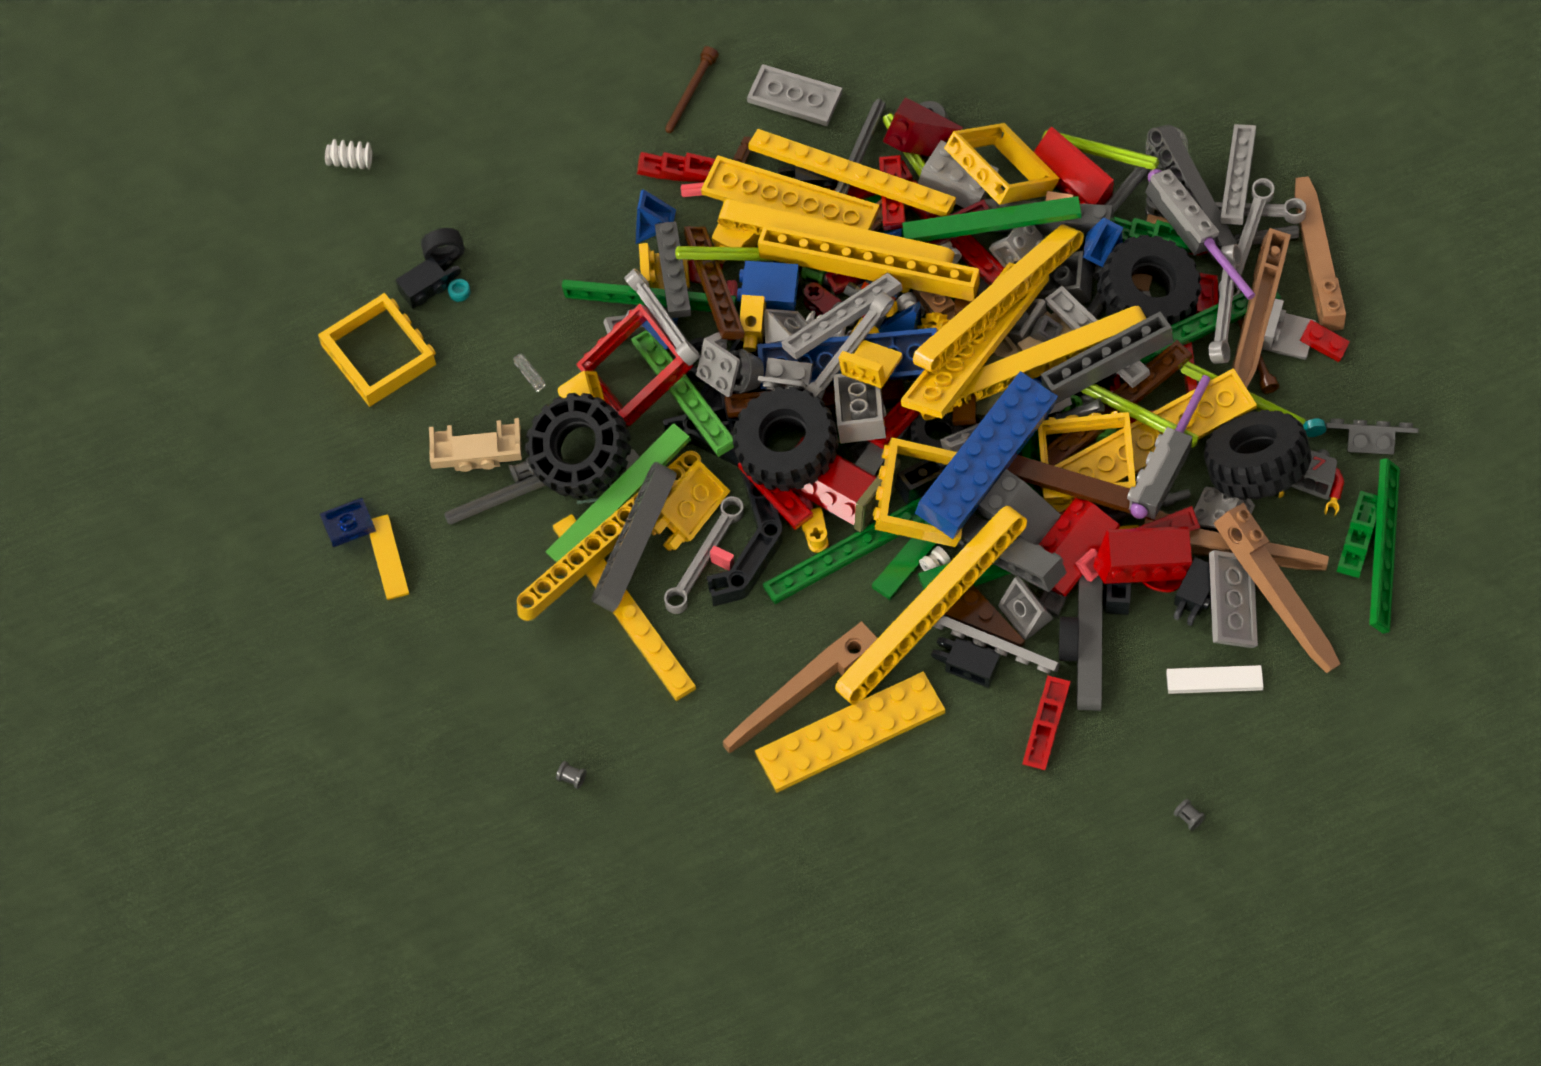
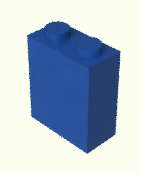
[737,261,799,311]

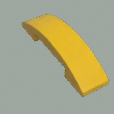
[366,514,409,600]

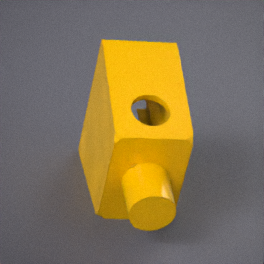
[712,223,760,264]
[740,295,766,352]
[558,371,605,401]

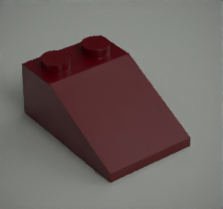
[883,97,963,156]

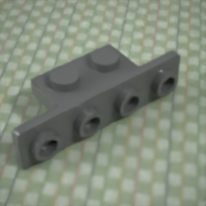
[1325,418,1419,454]

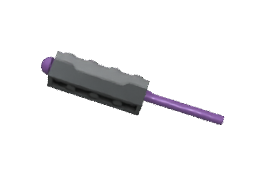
[1145,169,1255,300]
[1127,375,1211,520]

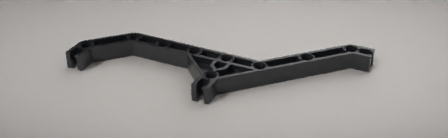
[663,261,802,607]

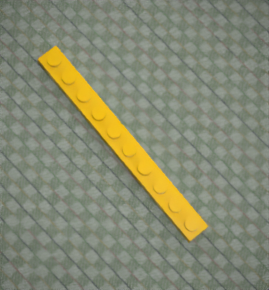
[748,129,956,217]
[553,514,696,701]

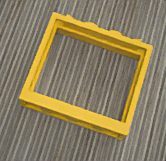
[944,123,1060,205]
[318,293,436,407]
[1038,411,1136,505]
[873,438,963,547]

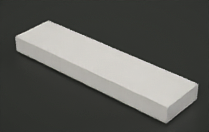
[1166,665,1263,694]

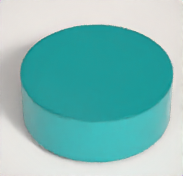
[448,279,471,302]
[1303,418,1326,437]

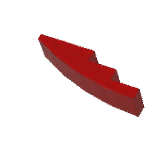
[637,152,716,182]
[1022,675,1071,771]

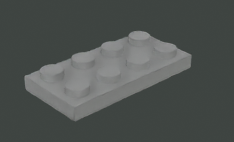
[747,64,842,126]
[1209,550,1258,648]

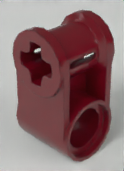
[804,283,842,316]

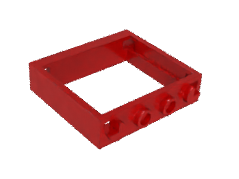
[576,304,694,426]

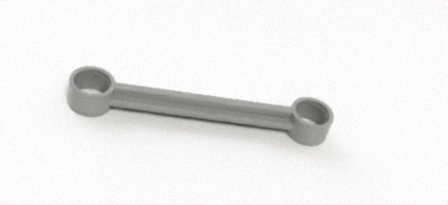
[1218,178,1274,297]
[1215,198,1306,224]
[1209,244,1242,364]
[624,268,701,366]
[805,291,894,399]
[664,496,744,614]

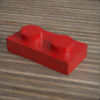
[1194,273,1218,315]
[1299,320,1350,362]

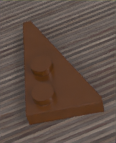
[943,585,1025,647]

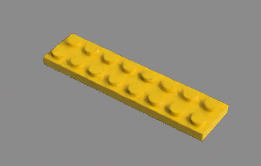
[701,155,880,230]
[755,671,945,793]

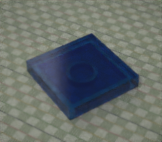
[320,498,376,548]

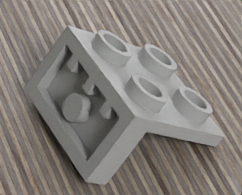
[989,225,1045,268]
[1262,299,1316,360]
[696,332,740,397]
[758,358,813,392]
[1194,487,1255,529]

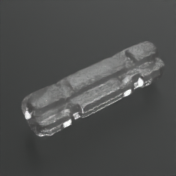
[513,353,546,391]

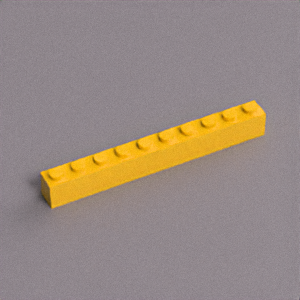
[758,225,980,301]

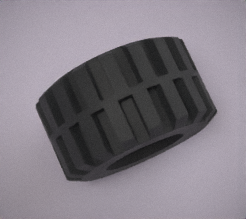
[911,411,968,461]

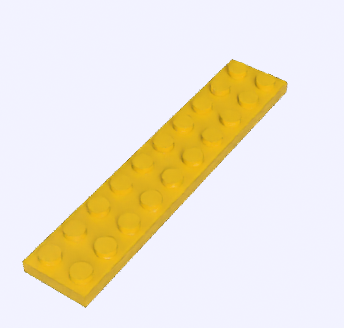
[901,262,1049,419]
[1039,368,1257,515]

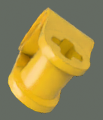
[801,507,829,553]

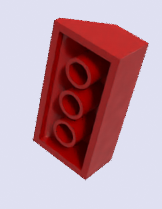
[1034,127,1114,205]
[791,436,877,525]
[1039,498,1120,597]
[1093,526,1192,584]

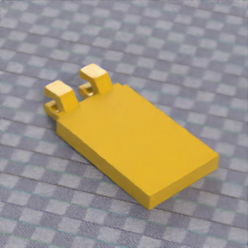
[651,460,730,551]

